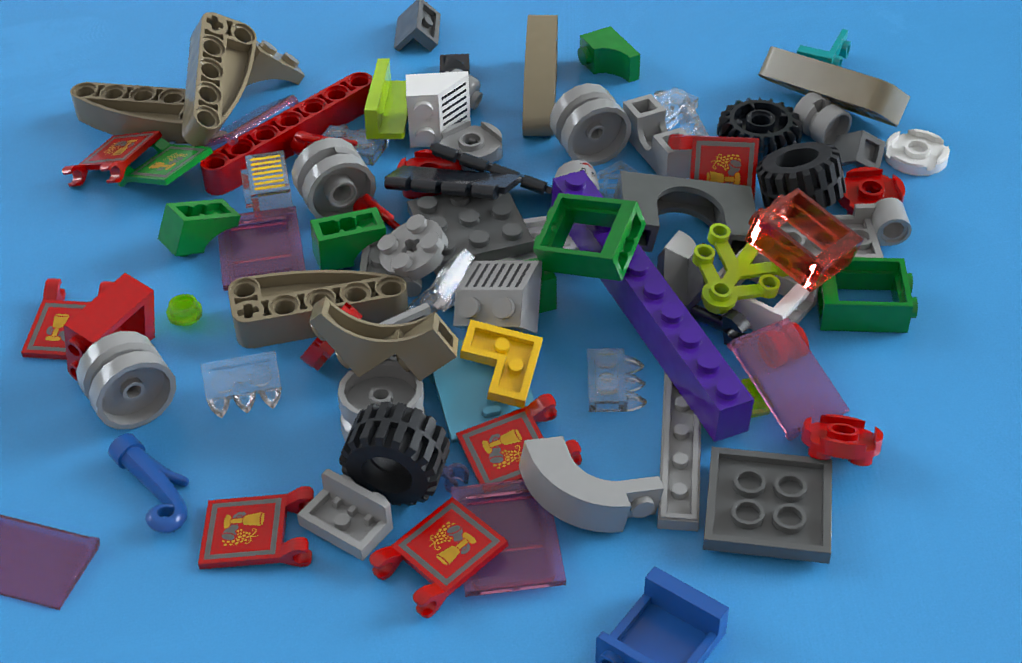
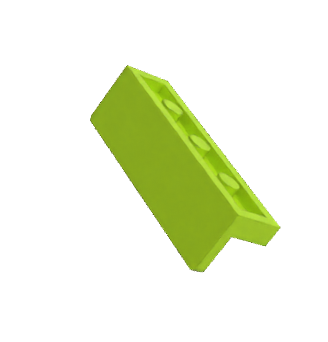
[364,58,408,139]

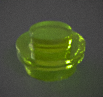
[166,294,203,326]

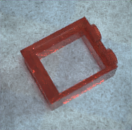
[745,188,864,293]

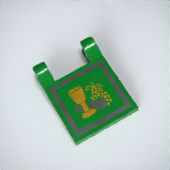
[117,138,213,187]

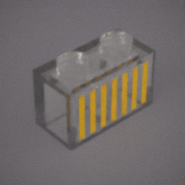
[240,151,294,221]

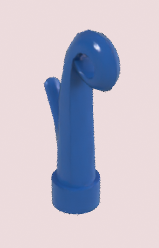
[108,433,189,533]

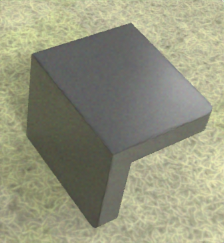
[834,130,886,169]

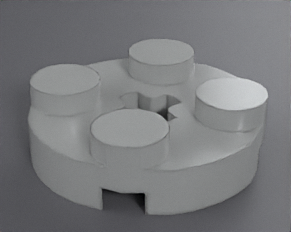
[440,121,503,171]
[377,214,448,281]

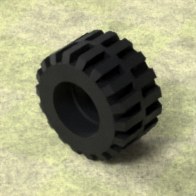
[756,142,846,216]
[339,401,450,506]

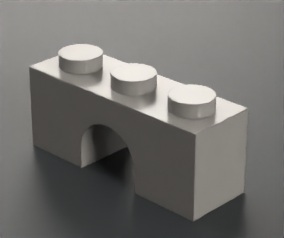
[623,94,691,178]

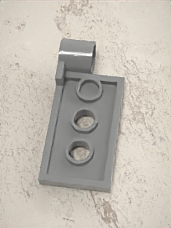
[758,198,912,271]

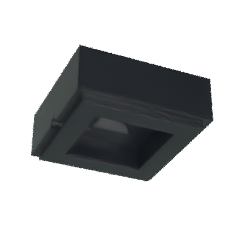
[440,54,470,74]

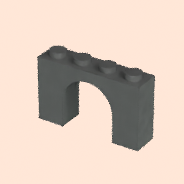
[614,171,758,260]

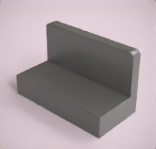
[394,0,441,52]
[657,243,706,312]

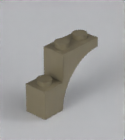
[246,40,305,86]
[309,296,458,381]

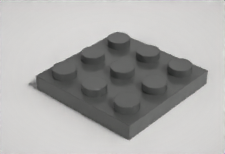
[407,192,534,274]
[703,447,832,564]

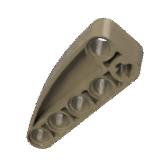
[182,12,257,147]
[522,15,558,136]
[758,46,910,127]
[70,82,213,147]
[228,270,409,348]

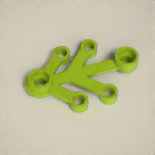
[692,217,795,314]

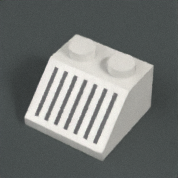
[406,71,471,148]

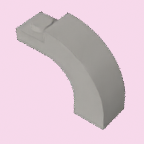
[519,436,664,533]

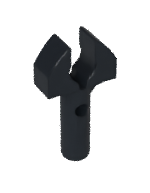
[690,305,752,348]

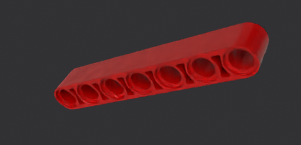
[200,72,372,196]

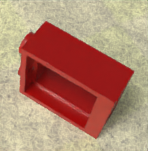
[64,273,155,381]

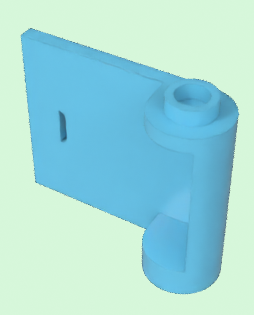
[428,339,540,443]

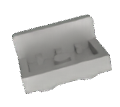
[297,469,393,561]

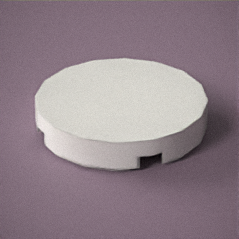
[884,129,950,176]

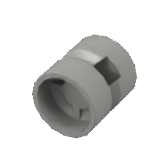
[793,92,852,146]

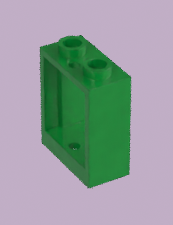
[533,193,646,281]
[815,256,918,333]

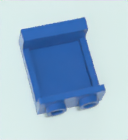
[595,566,729,663]

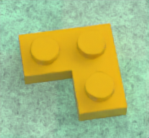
[460,319,543,408]

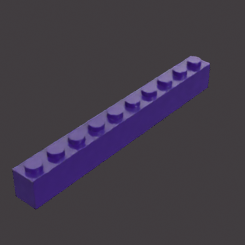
[552,170,754,442]

